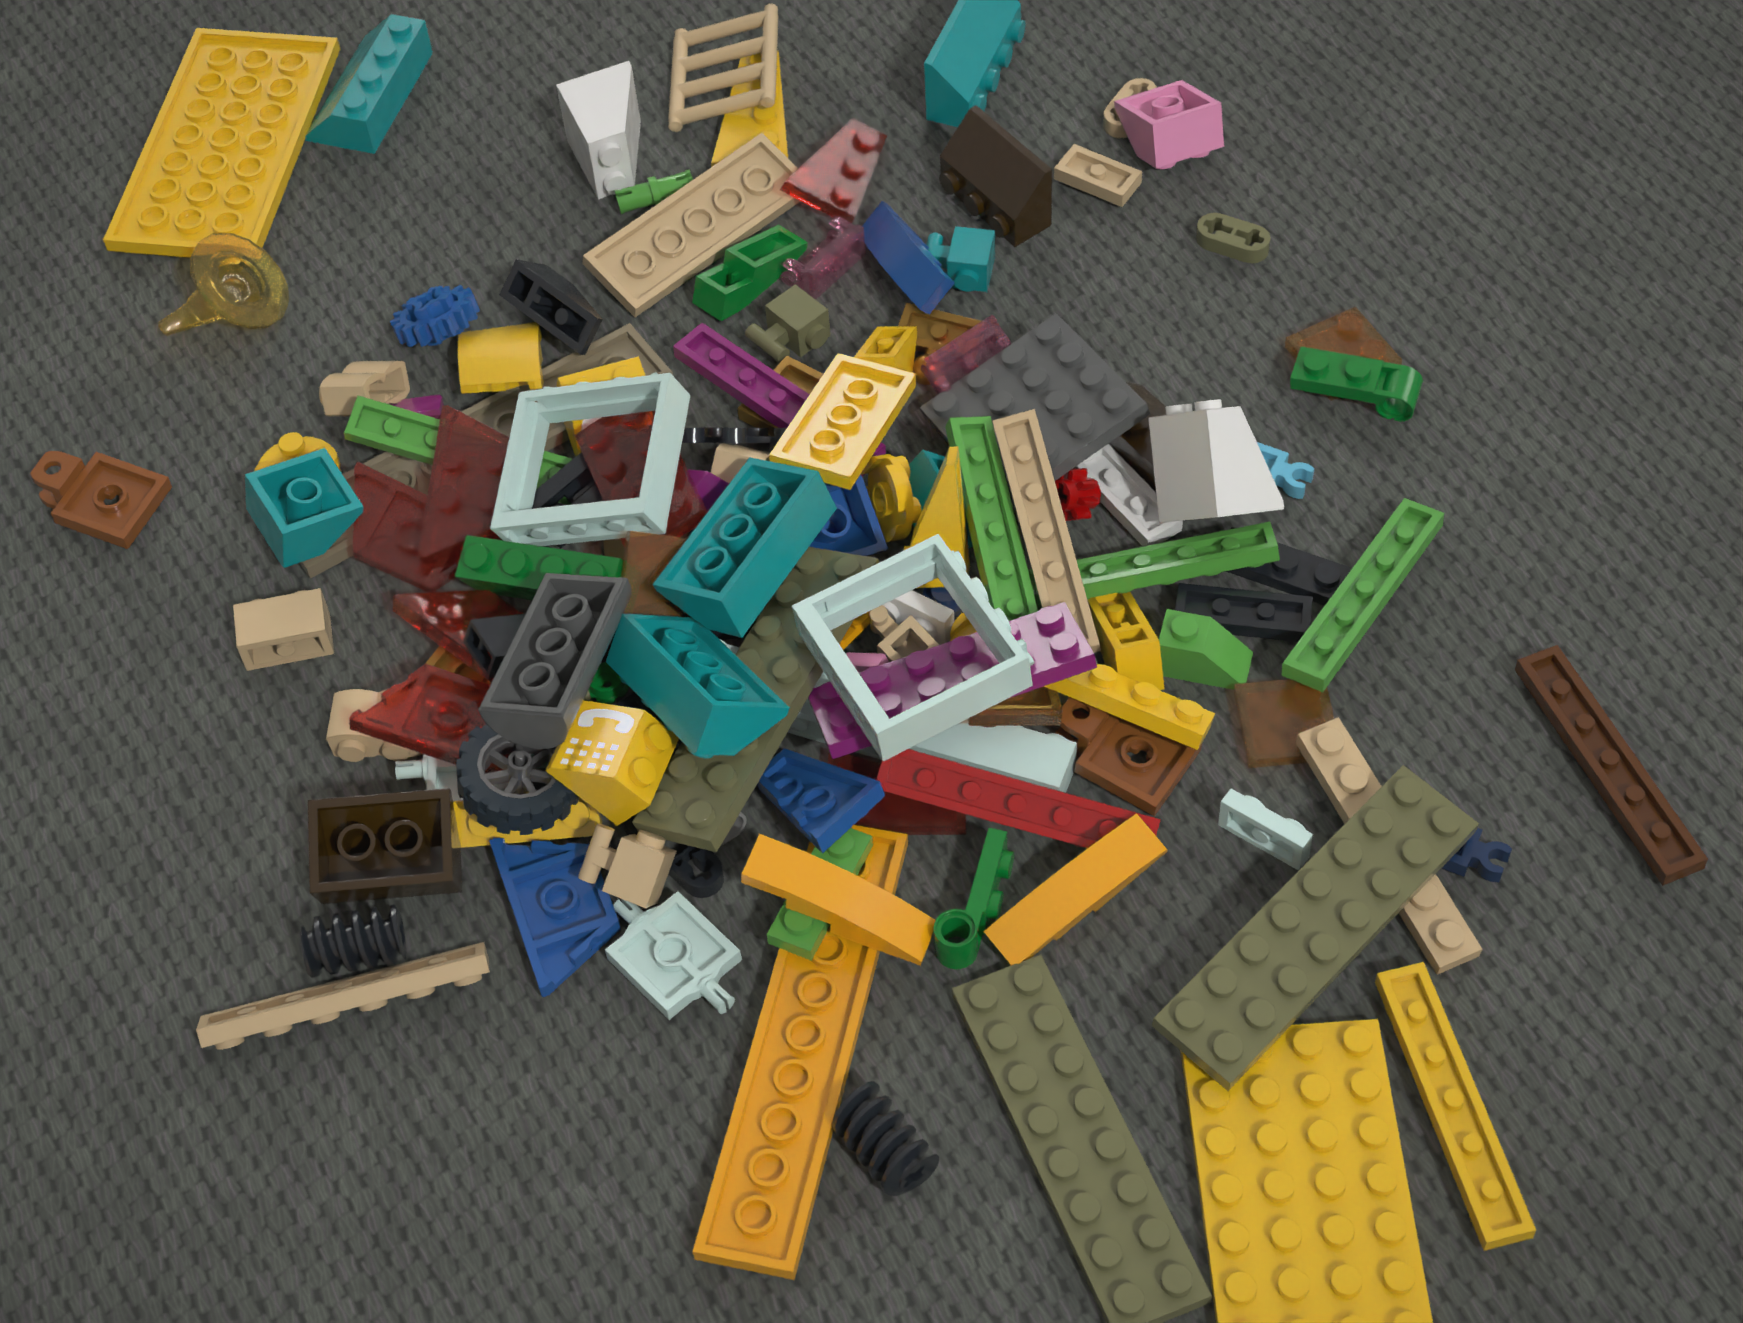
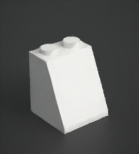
[556,61,641,199]
[1149,399,1284,523]

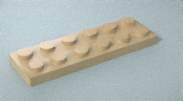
[583,133,814,317]

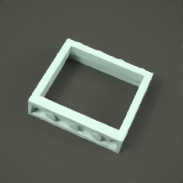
[490,372,690,546]
[792,534,1034,761]

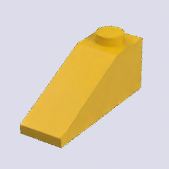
[904,446,970,588]
[1088,592,1164,690]

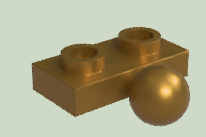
[898,303,986,385]

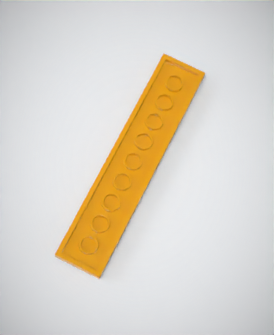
[693,825,908,1280]

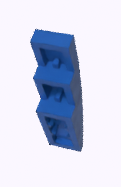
[858,201,955,314]

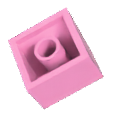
[1114,80,1224,169]

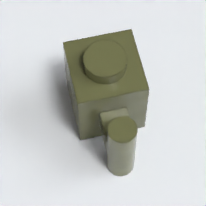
[745,284,831,363]

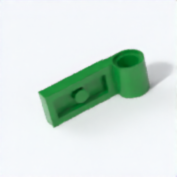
[1290,346,1423,422]
[934,828,1014,969]

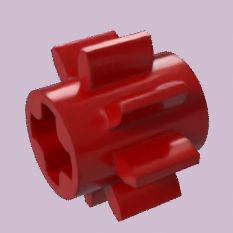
[1055,468,1101,521]

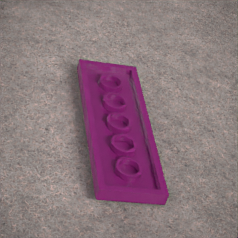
[808,602,1097,759]

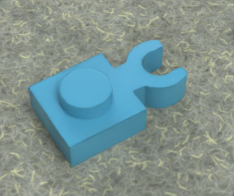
[1257,442,1314,499]

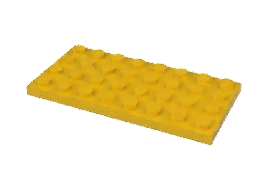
[103,28,340,263]
[1181,1019,1433,1323]

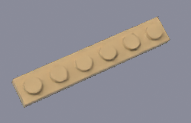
[993,409,1101,653]
[1296,717,1482,975]
[196,942,490,1049]

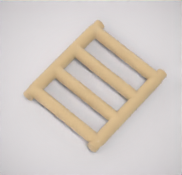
[668,4,778,132]

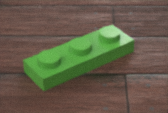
[767,828,873,961]

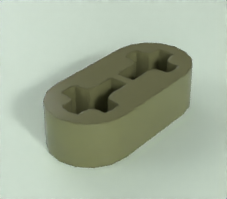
[1196,213,1271,263]

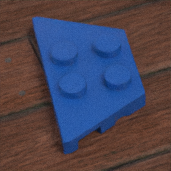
[489,838,621,997]

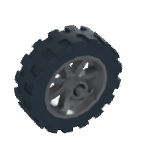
[456,723,580,835]

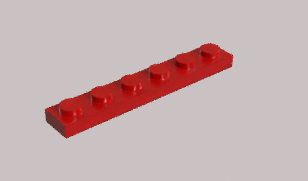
[877,749,1161,848]

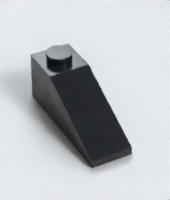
[499,259,603,355]

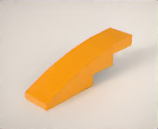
[983,813,1168,966]
[741,834,935,966]

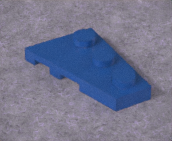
[757,748,885,854]

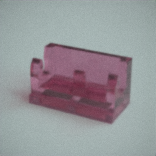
[780,216,866,300]
[920,314,1012,394]

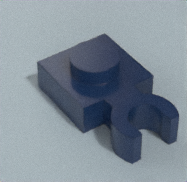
[1442,828,1512,882]

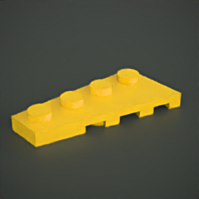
[711,51,788,167]

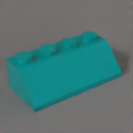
[924,0,1026,127]
[305,14,433,154]
[653,457,837,638]
[606,613,790,759]

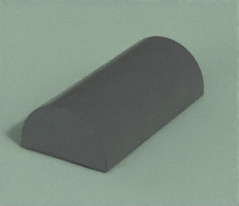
[478,573,632,749]

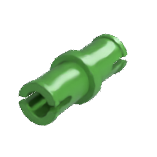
[614,169,693,214]

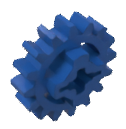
[390,285,480,347]

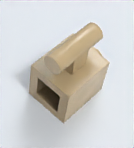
[870,605,939,662]
[578,824,676,908]

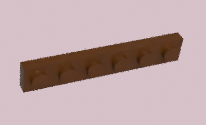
[1515,645,1708,886]

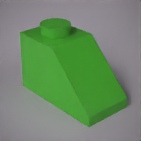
[1159,609,1253,692]

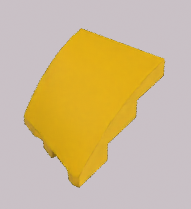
[458,322,544,394]

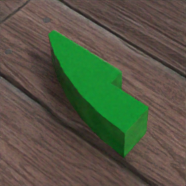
[692,225,808,322]

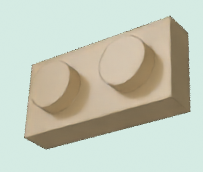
[1054,144,1142,207]

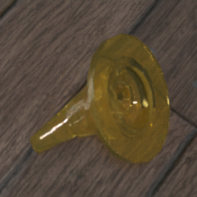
[158,233,289,336]

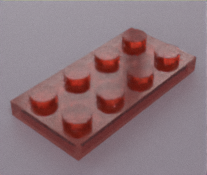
[574,411,708,565]

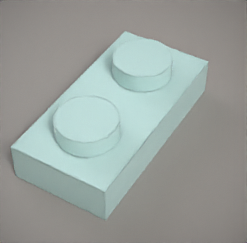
[1218,789,1313,870]

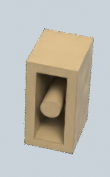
[233,588,334,671]

